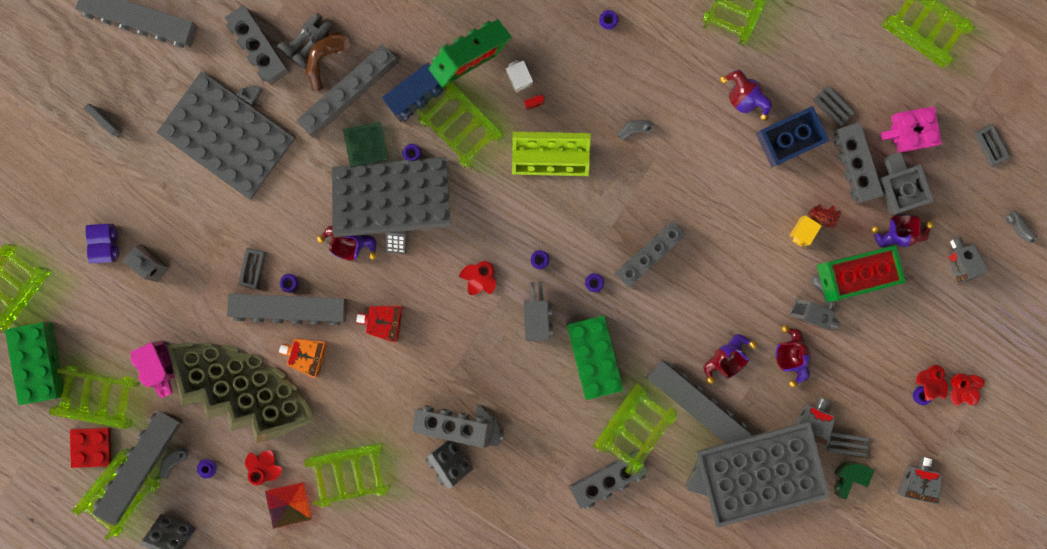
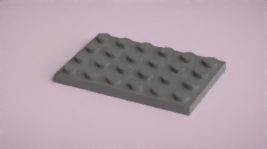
[157,71,295,200]
[332,157,451,237]
[695,421,830,528]

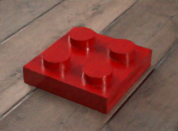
[70,427,112,468]

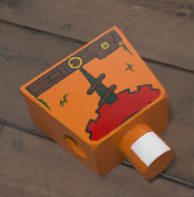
[279,338,328,378]

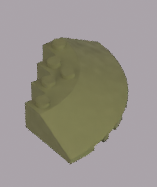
[167,342,314,443]

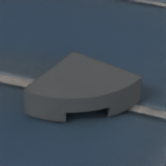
[236,86,263,106]

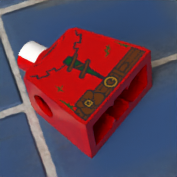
[356,306,403,343]

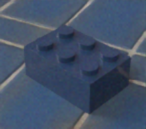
[381,62,445,122]
[756,106,829,168]

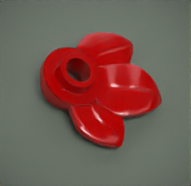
[459,261,496,295]
[916,365,948,401]
[950,373,985,407]
[245,450,283,486]

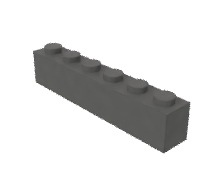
[75,0,198,49]
[296,44,398,138]
[227,294,347,325]
[646,360,752,443]
[92,411,182,526]

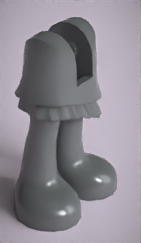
[277,12,332,70]

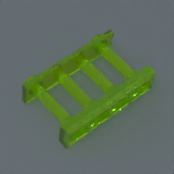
[702,0,766,46]
[880,0,976,69]
[416,82,504,169]
[0,244,51,333]
[49,365,140,429]
[593,383,678,475]
[304,442,391,508]
[72,448,162,540]

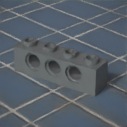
[224,5,290,85]
[832,122,884,204]
[614,221,686,288]
[412,405,494,448]
[569,450,649,509]

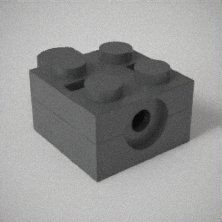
[879,153,933,215]
[524,282,553,341]

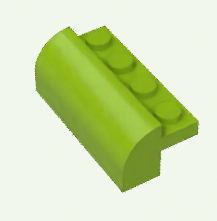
[512,132,591,176]

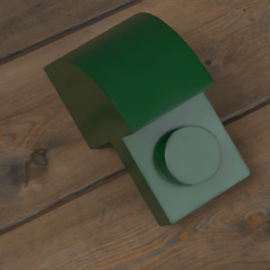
[834,461,875,500]

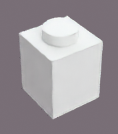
[506,60,533,92]

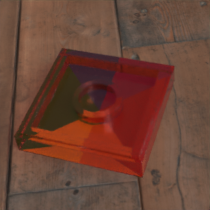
[265,482,312,529]

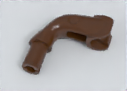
[305,32,350,91]

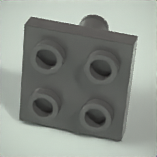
[425,440,473,489]
[141,514,196,549]

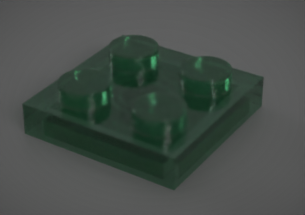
[343,122,388,167]

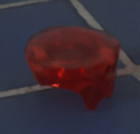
[808,204,841,229]

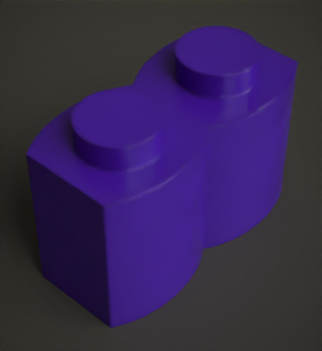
[86,224,119,263]

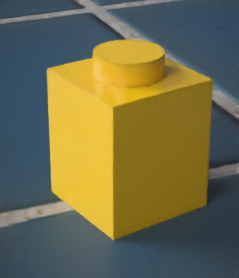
[789,215,822,247]

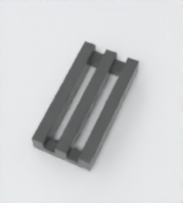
[813,86,855,127]
[83,104,122,137]
[973,124,1010,167]
[238,248,266,289]
[827,432,869,457]

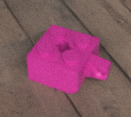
[881,106,942,153]
[130,341,174,398]

